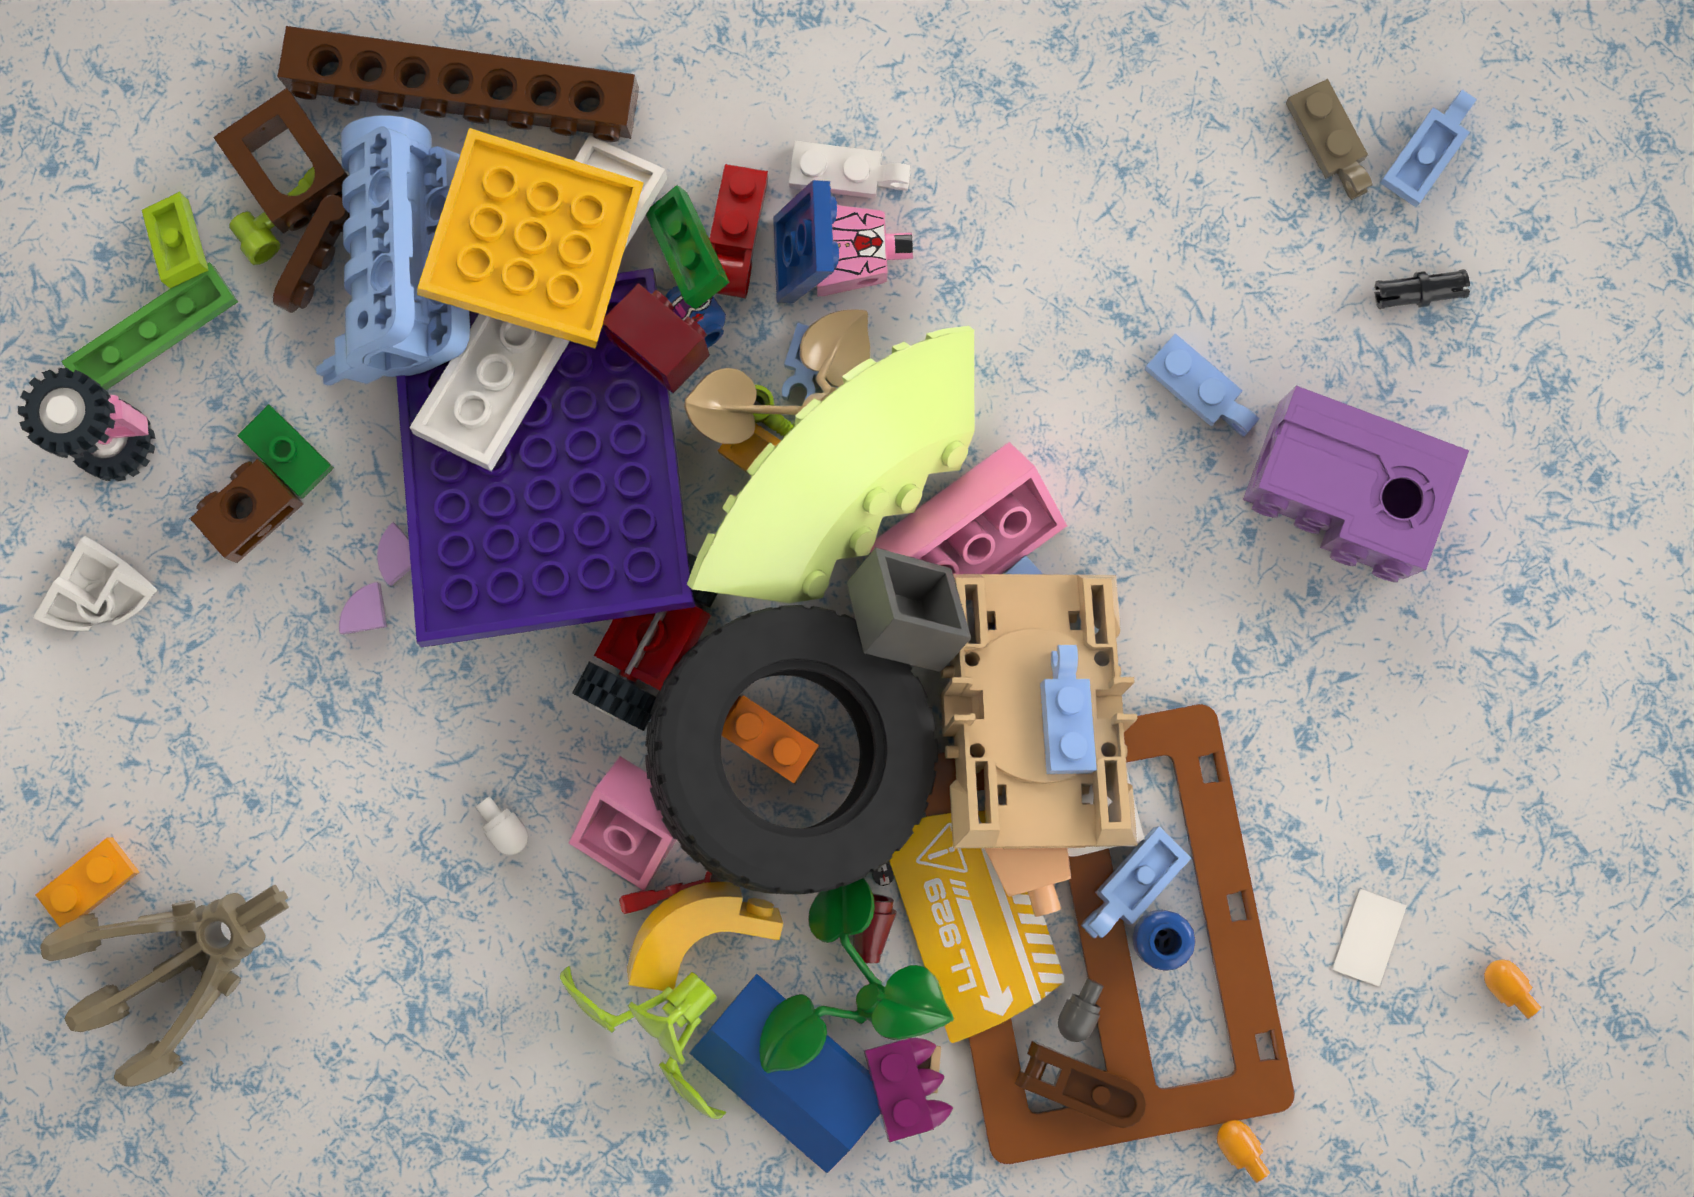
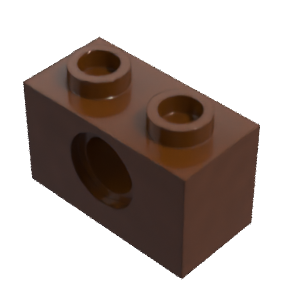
[189,459,304,563]

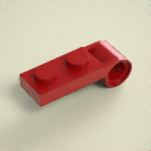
[709,164,768,299]

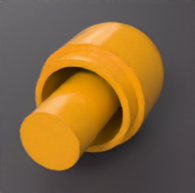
[1484,959,1542,1019]
[1217,1120,1270,1183]

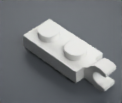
[789,141,910,199]

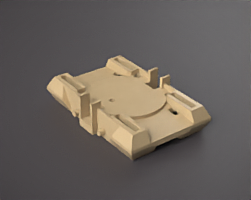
[940,574,1137,849]

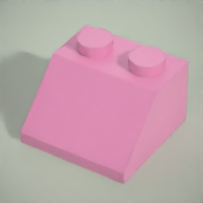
[569,756,677,891]

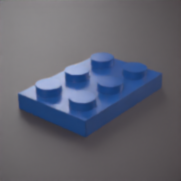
[773,180,839,303]

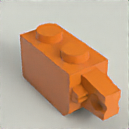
[722,695,820,784]

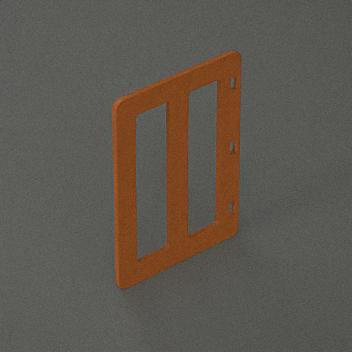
[925,704,1295,1164]

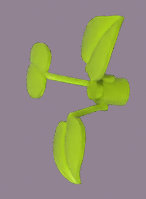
[560,966,726,1119]

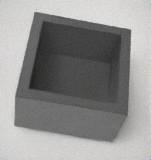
[847,547,971,672]

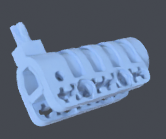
[316,116,470,386]

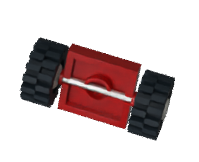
[572,552,718,731]

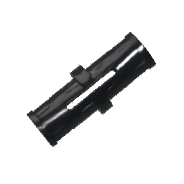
[1374,269,1470,309]

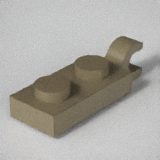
[1286,79,1373,200]

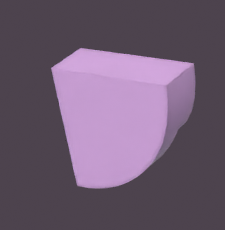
[377,522,411,586]
[339,582,387,635]

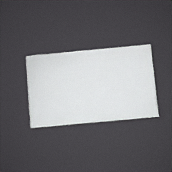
[1332,889,1407,987]

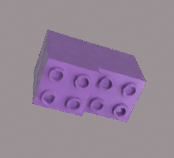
[1243,385,1469,582]

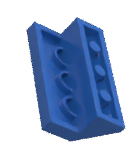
[689,974,880,1173]

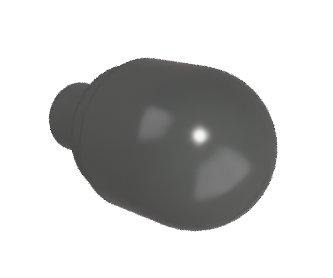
[1058,978,1104,1042]

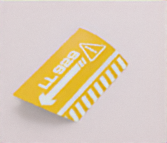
[889,811,1065,1043]

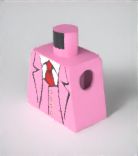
[817,205,913,297]

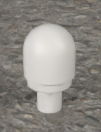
[475,796,528,855]

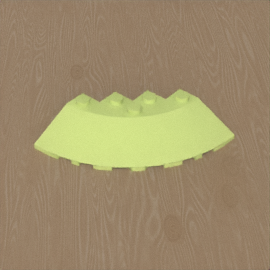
[687,326,975,603]

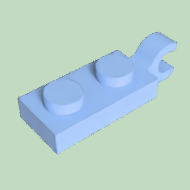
[1380,90,1477,207]
[1144,333,1259,437]
[1040,645,1097,774]
[1081,826,1191,938]

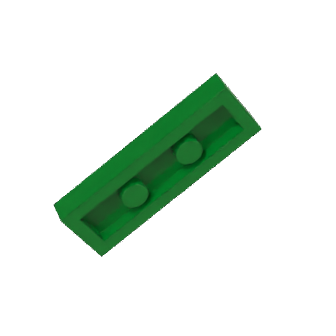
[646,185,730,310]

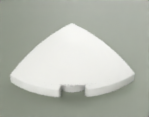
[33,536,157,631]

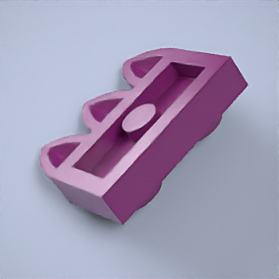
[864,1038,953,1142]

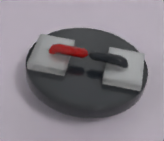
[872,863,894,886]

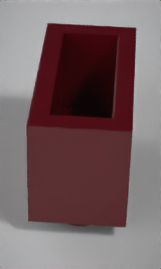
[602,283,710,393]

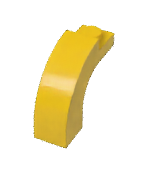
[627,882,783,991]

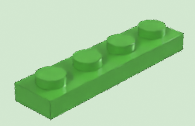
[61,262,238,390]

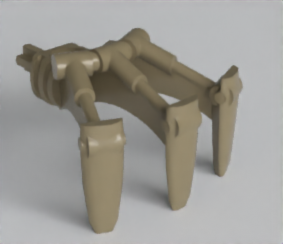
[40,885,289,1087]

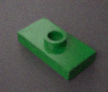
[237,404,334,499]

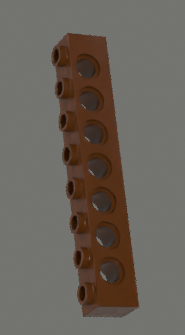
[277,26,639,142]

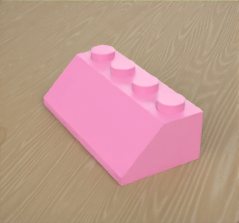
[870,442,1067,574]

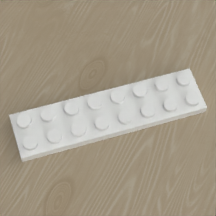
[409,136,668,471]

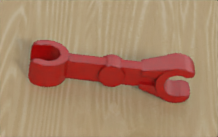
[619,871,712,914]

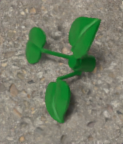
[759,878,954,1074]

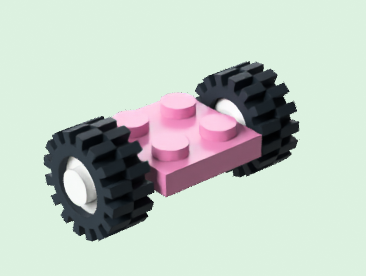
[18,368,155,481]

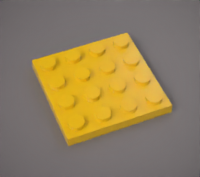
[417,128,644,348]

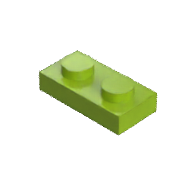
[141,191,209,289]

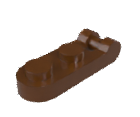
[273,195,350,313]
[1015,1041,1146,1128]

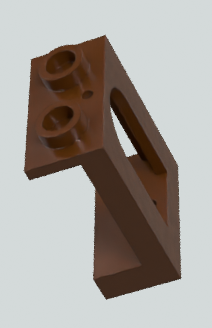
[213,88,349,234]

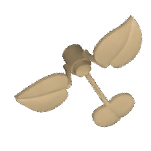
[684,309,870,444]

